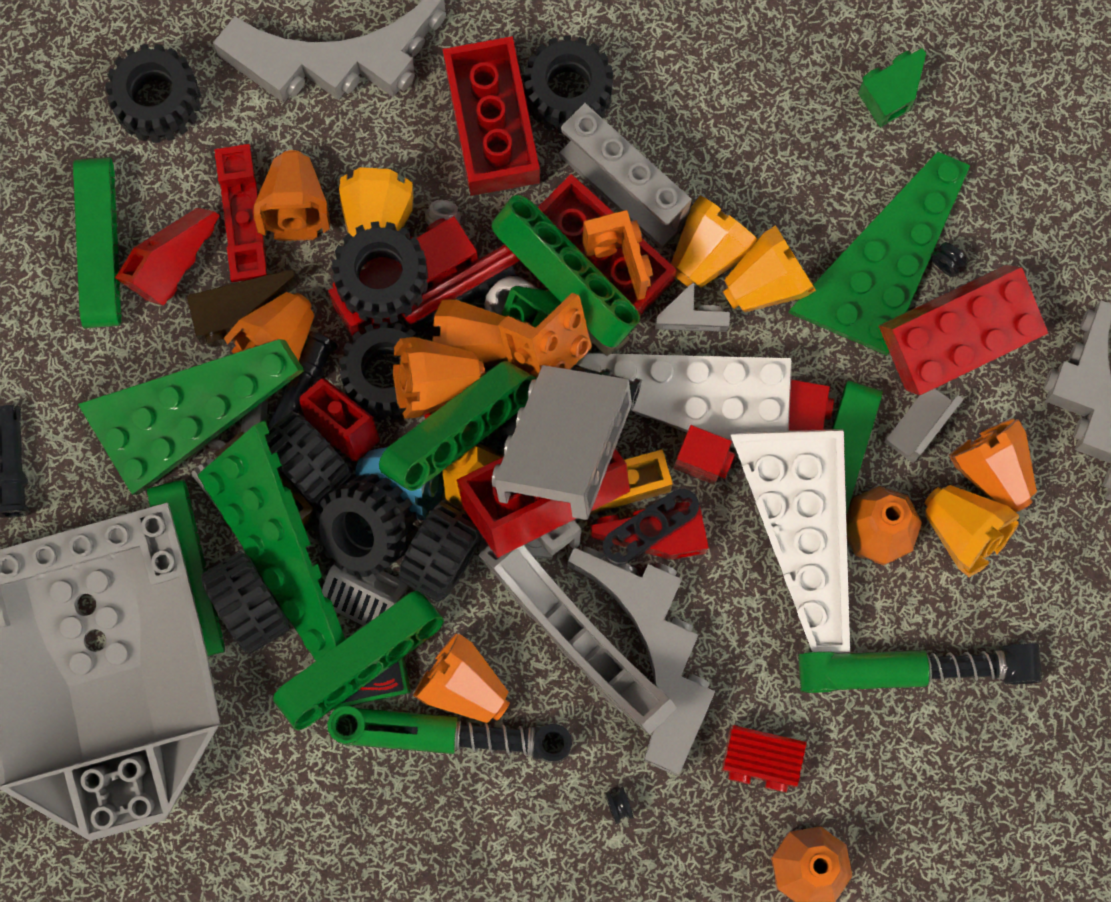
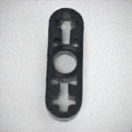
[603,489,699,565]

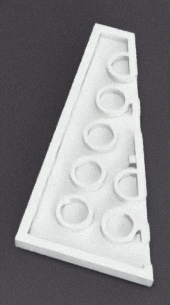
[576,353,792,449]
[730,429,850,653]

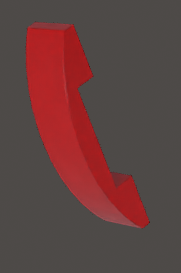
[214,144,268,283]

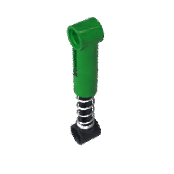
[798,643,1042,693]
[327,706,572,764]

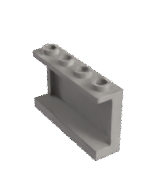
[559,103,692,249]
[492,365,632,520]

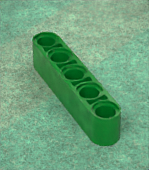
[73,157,122,329]
[492,195,640,348]
[379,361,537,491]
[832,380,883,514]
[147,479,225,656]
[273,591,444,730]

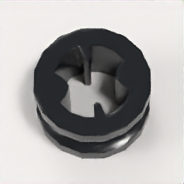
[931,242,968,277]
[605,786,634,824]

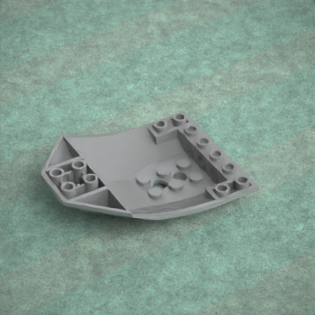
[0,503,220,841]

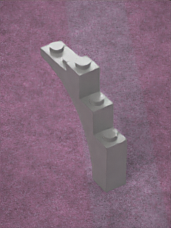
[213,0,446,103]
[1043,300,1111,501]
[478,545,677,735]
[568,546,715,776]

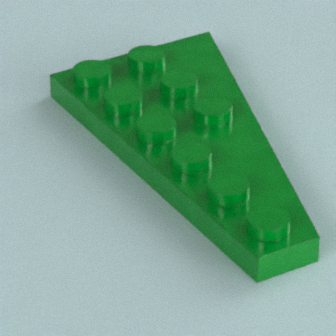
[788,152,970,356]
[78,339,305,495]
[197,420,345,661]

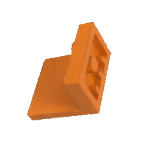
[582,210,653,300]
[498,293,592,378]

